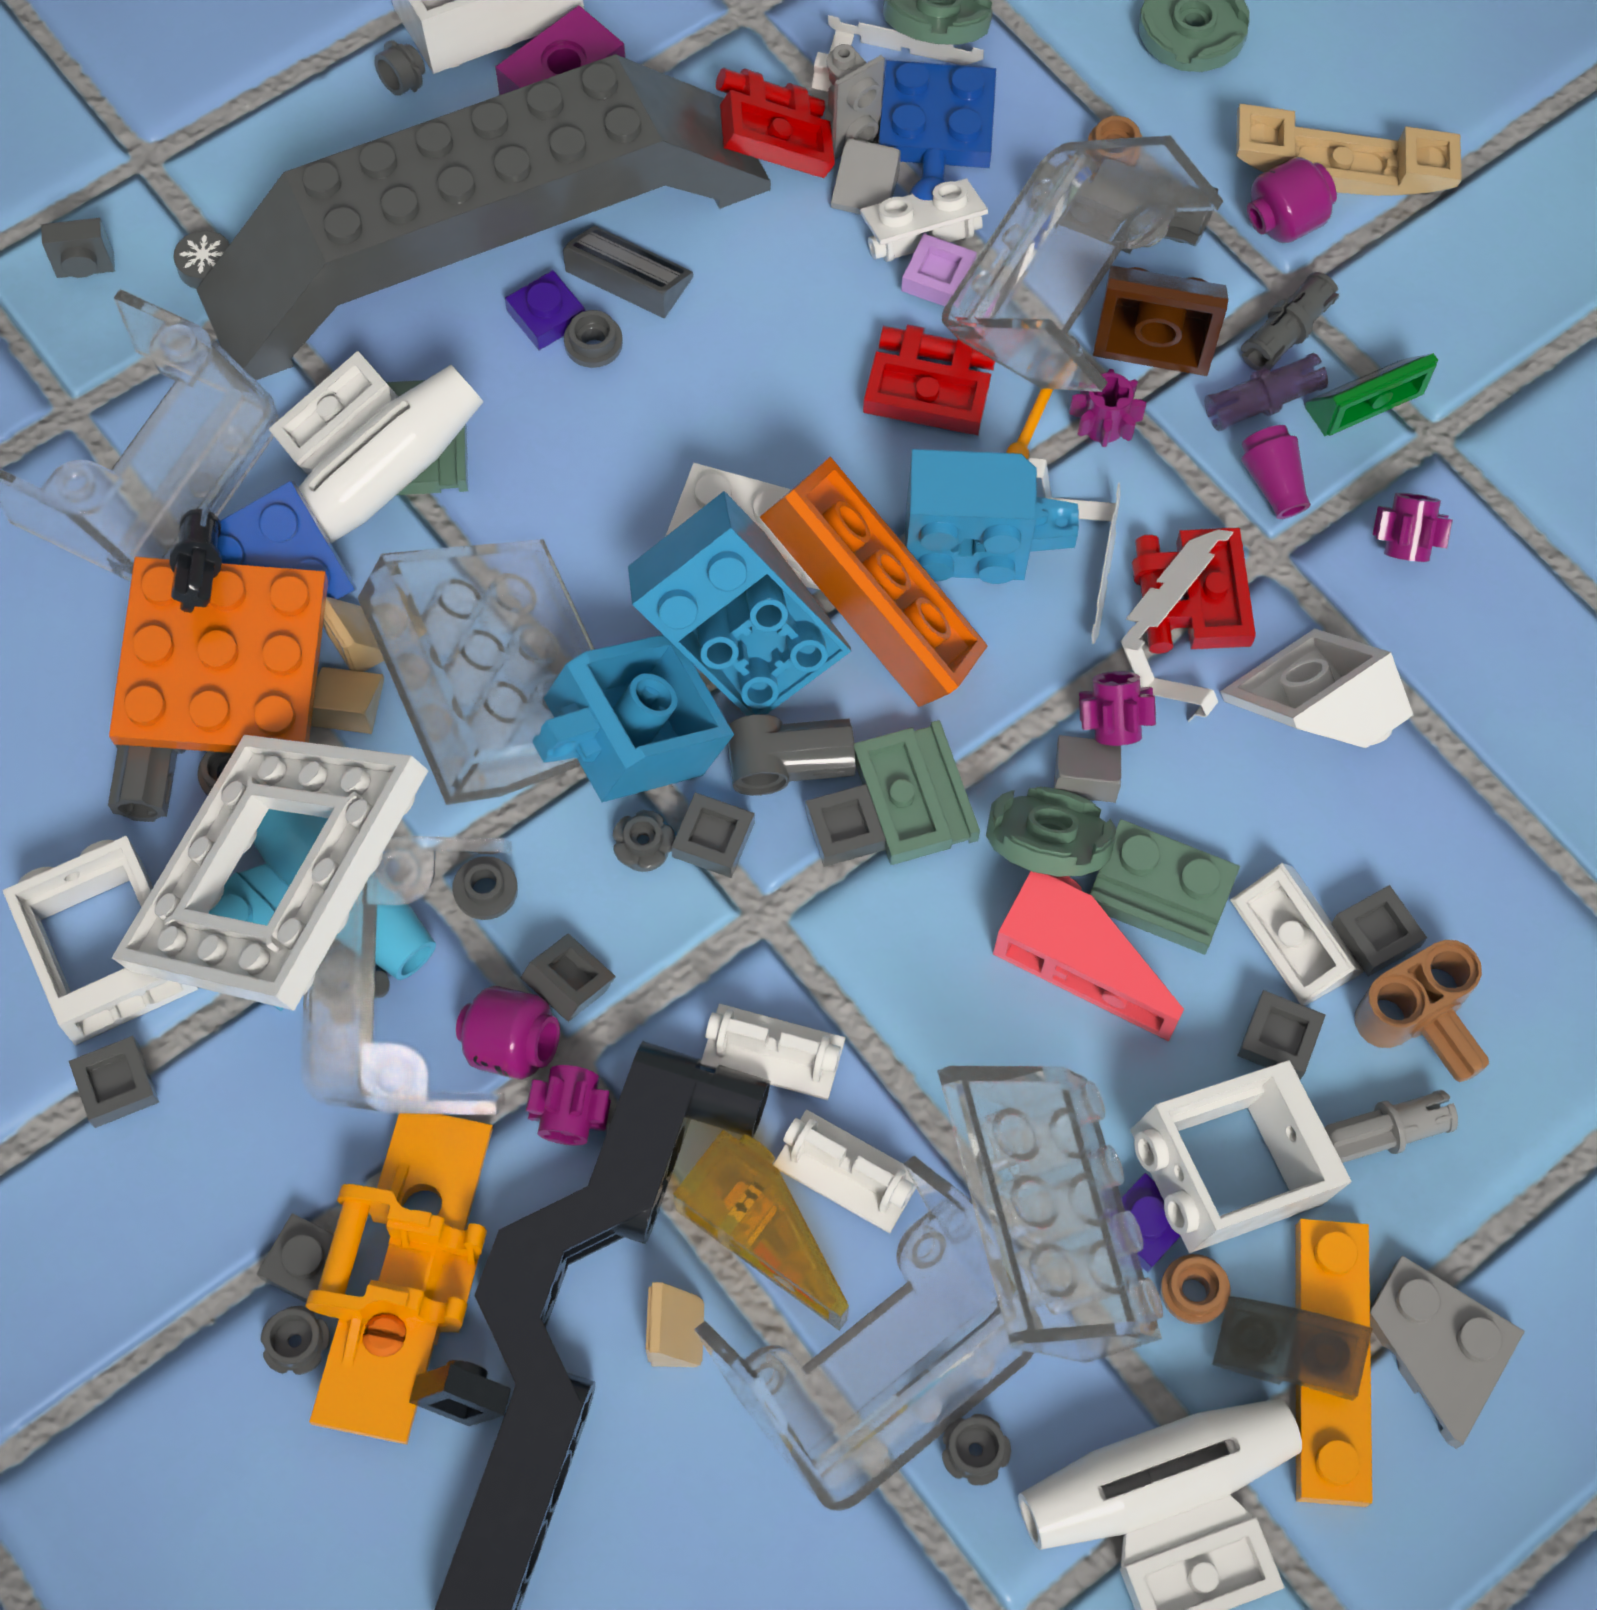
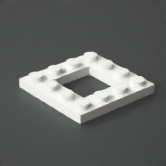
[112,735,429,1010]

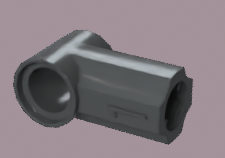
[728,715,856,796]
[108,744,186,822]

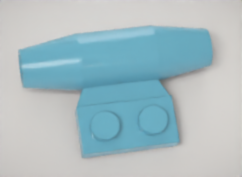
[208,809,436,1011]

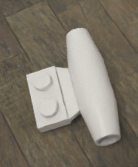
[269,351,484,543]
[1018,1399,1302,1610]

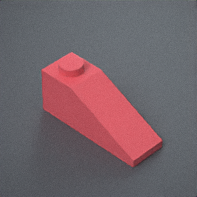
[993,871,1184,1041]

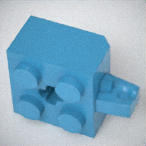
[905,449,1079,584]
[532,635,734,802]

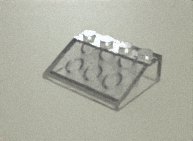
[358,539,594,805]
[937,1066,1163,1363]

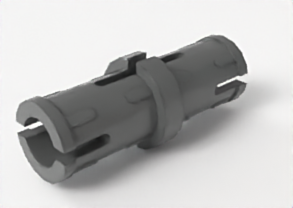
[1241,272,1339,373]

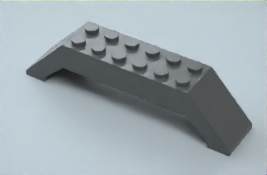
[196,54,771,387]

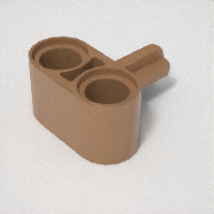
[1355,940,1489,1082]

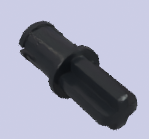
[169,508,222,613]

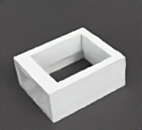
[2,835,198,1046]
[1130,1060,1352,1253]

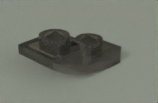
[1211,1296,1373,1401]

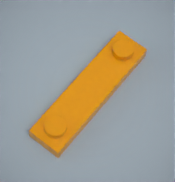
[1295,1219,1372,1507]

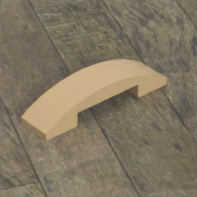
[1236,104,1462,196]

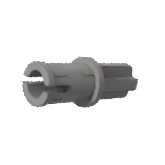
[1325,1090,1458,1163]

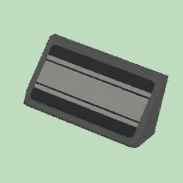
[563,225,693,319]

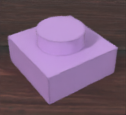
[901,234,977,310]

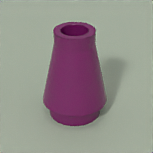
[1241,425,1311,519]

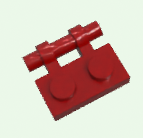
[716,68,835,178]
[863,324,998,436]
[1132,528,1256,654]

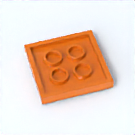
[109,557,328,753]

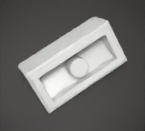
[1230,863,1364,1006]

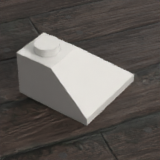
[1220,629,1414,748]

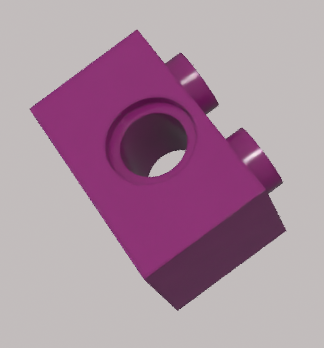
[495,5,625,95]

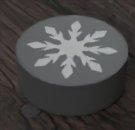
[173,230,230,289]

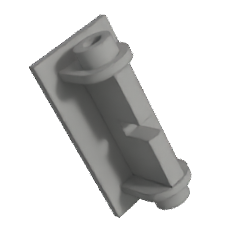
[825,44,885,159]

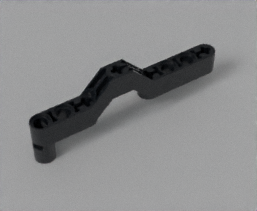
[435,1041,771,1610]

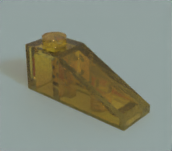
[673,1129,849,1331]

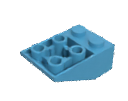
[628,491,851,716]

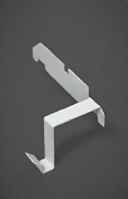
[812,15,984,92]
[1028,458,1121,644]
[1121,529,1233,722]

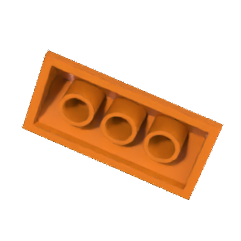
[760,456,988,707]

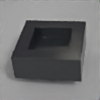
[409,1360,511,1426]

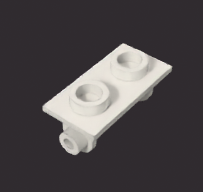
[860,178,988,262]
[701,1003,846,1100]
[773,1109,923,1234]

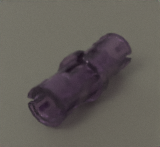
[1204,353,1328,432]

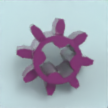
[1069,369,1146,447]
[1372,493,1453,562]
[1079,671,1156,746]
[525,1065,611,1146]

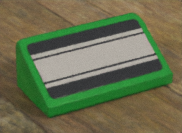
[1305,353,1438,436]

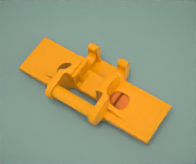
[306,1106,493,1445]

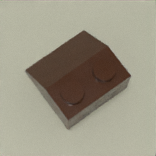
[1093,265,1229,376]

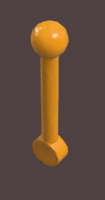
[1006,361,1066,460]

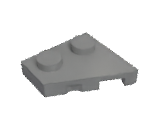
[1370,1255,1525,1449]

